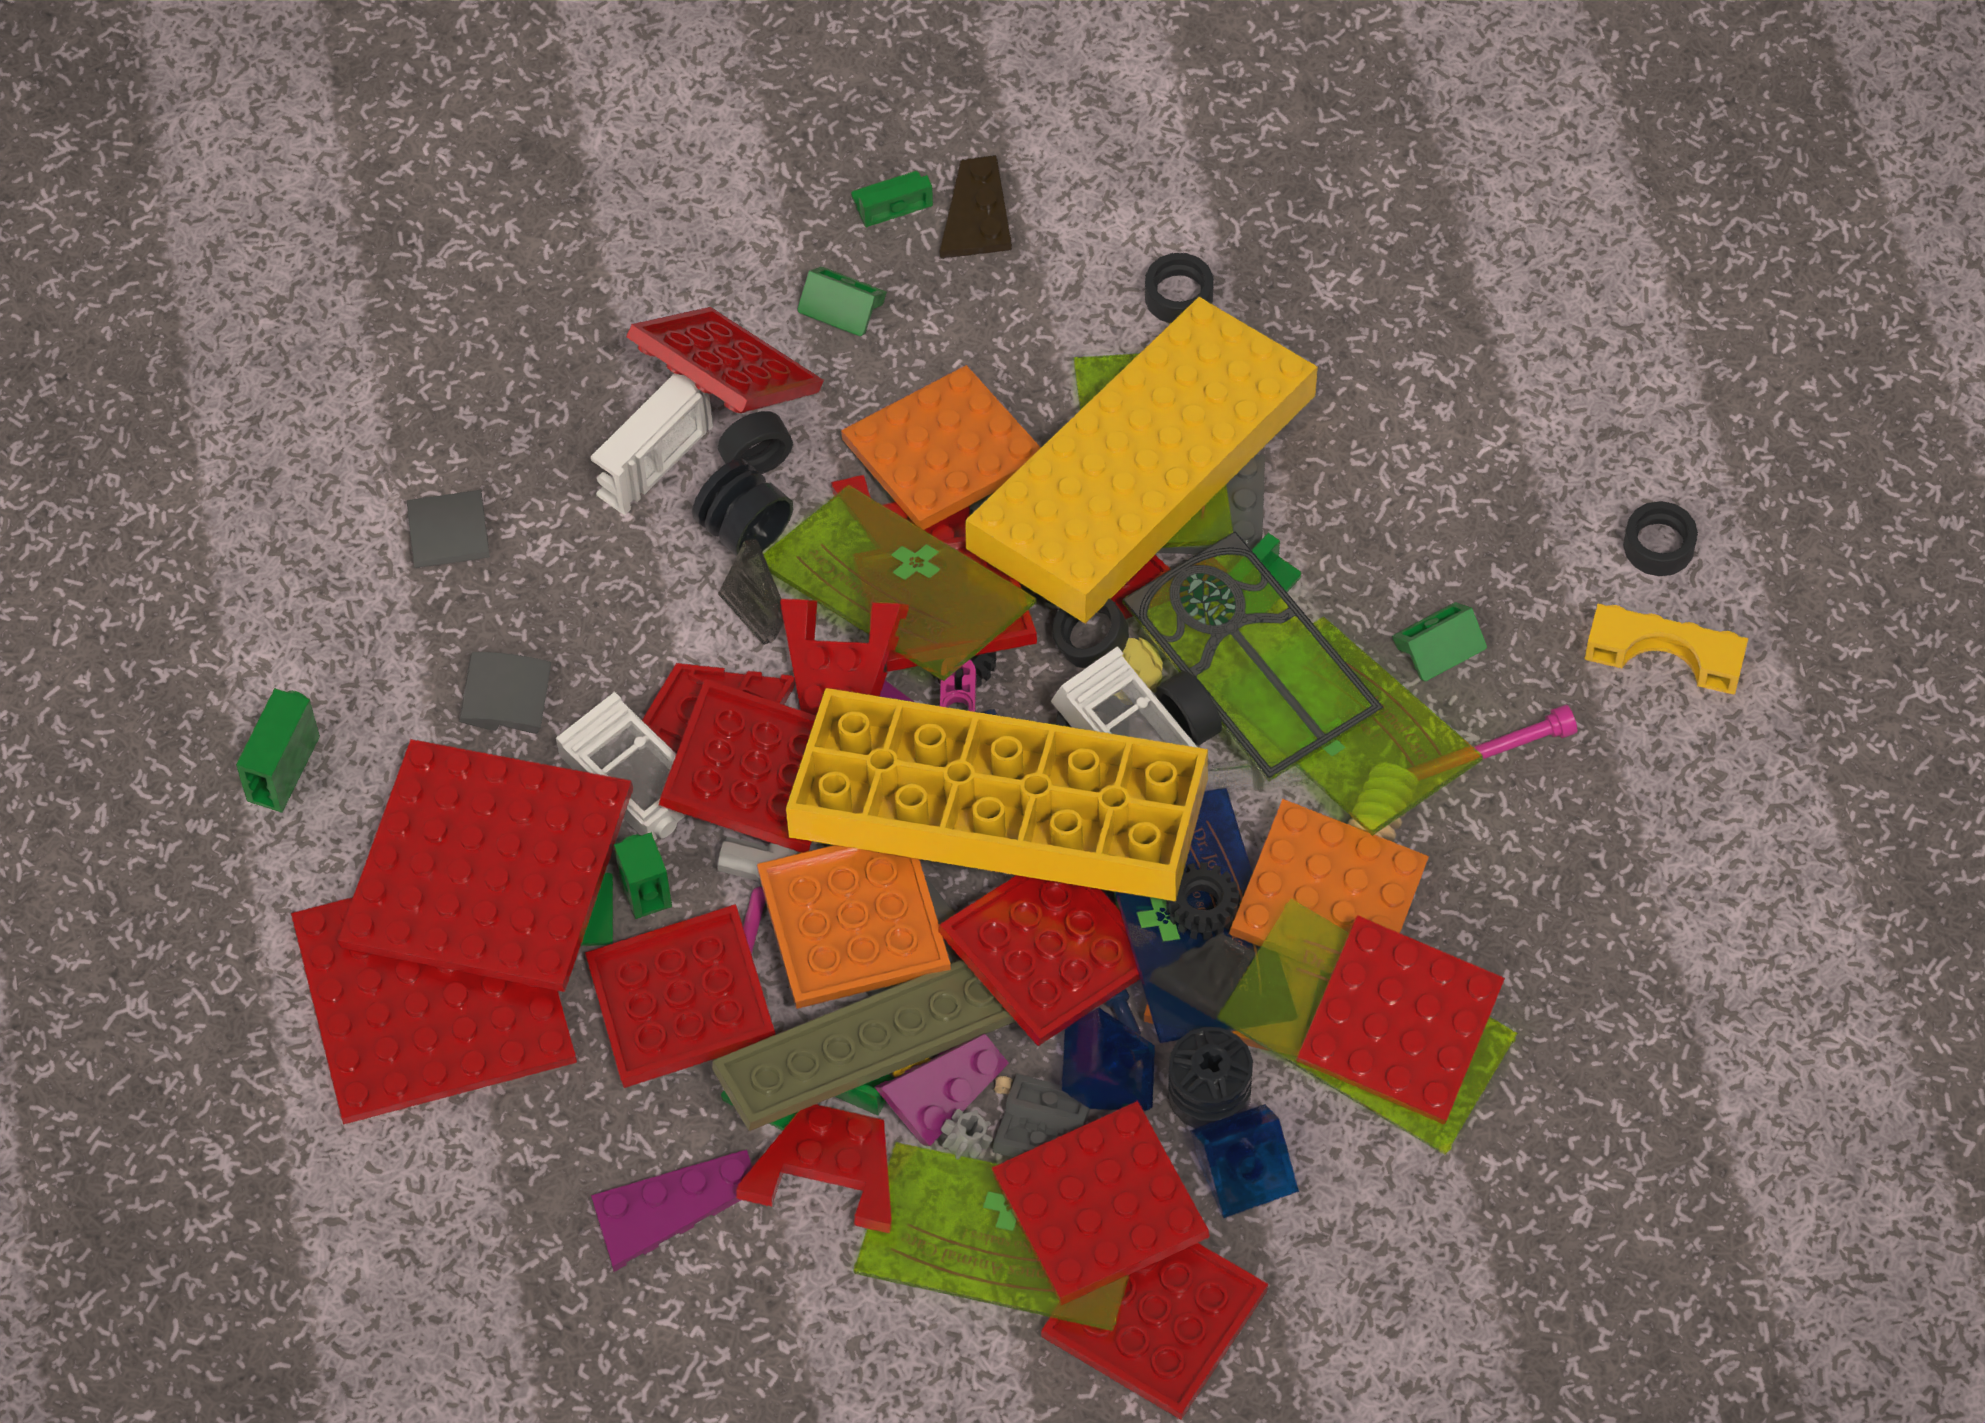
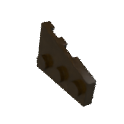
[940,155,1012,259]

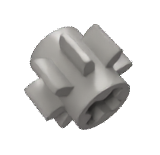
[941,1109,993,1160]

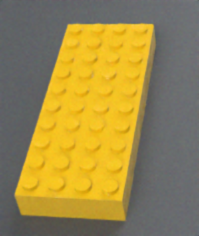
[966,297,1318,624]
[786,688,1208,901]

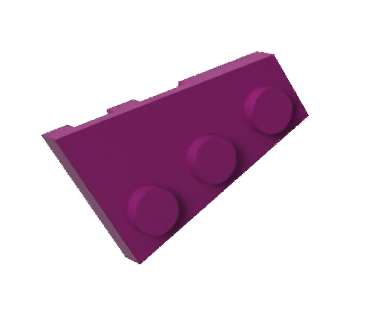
[874,1034,1009,1146]

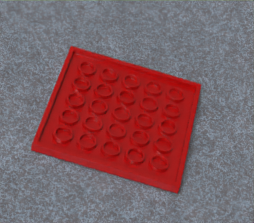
[337,739,634,992]
[291,897,577,1125]

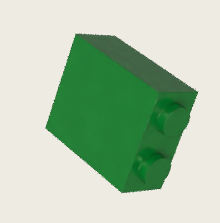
[236,688,320,813]

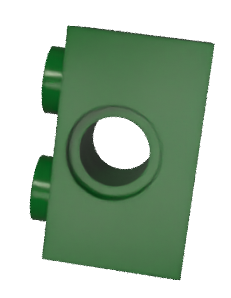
[614,832,672,919]

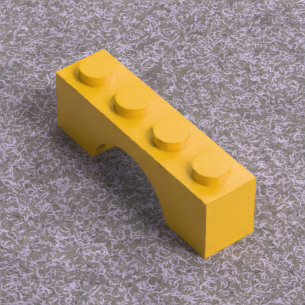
[1585,604,1749,695]

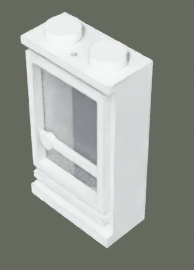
[591,373,713,515]
[1051,646,1198,748]
[556,692,686,840]

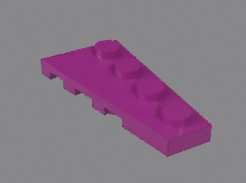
[591,1150,752,1272]

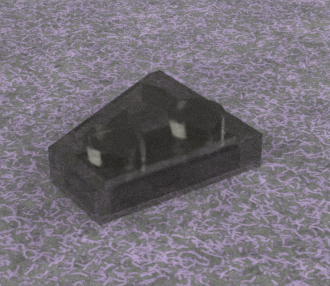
[718,538,784,645]
[1149,933,1256,1019]

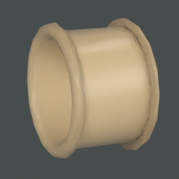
[994,1076,1013,1094]

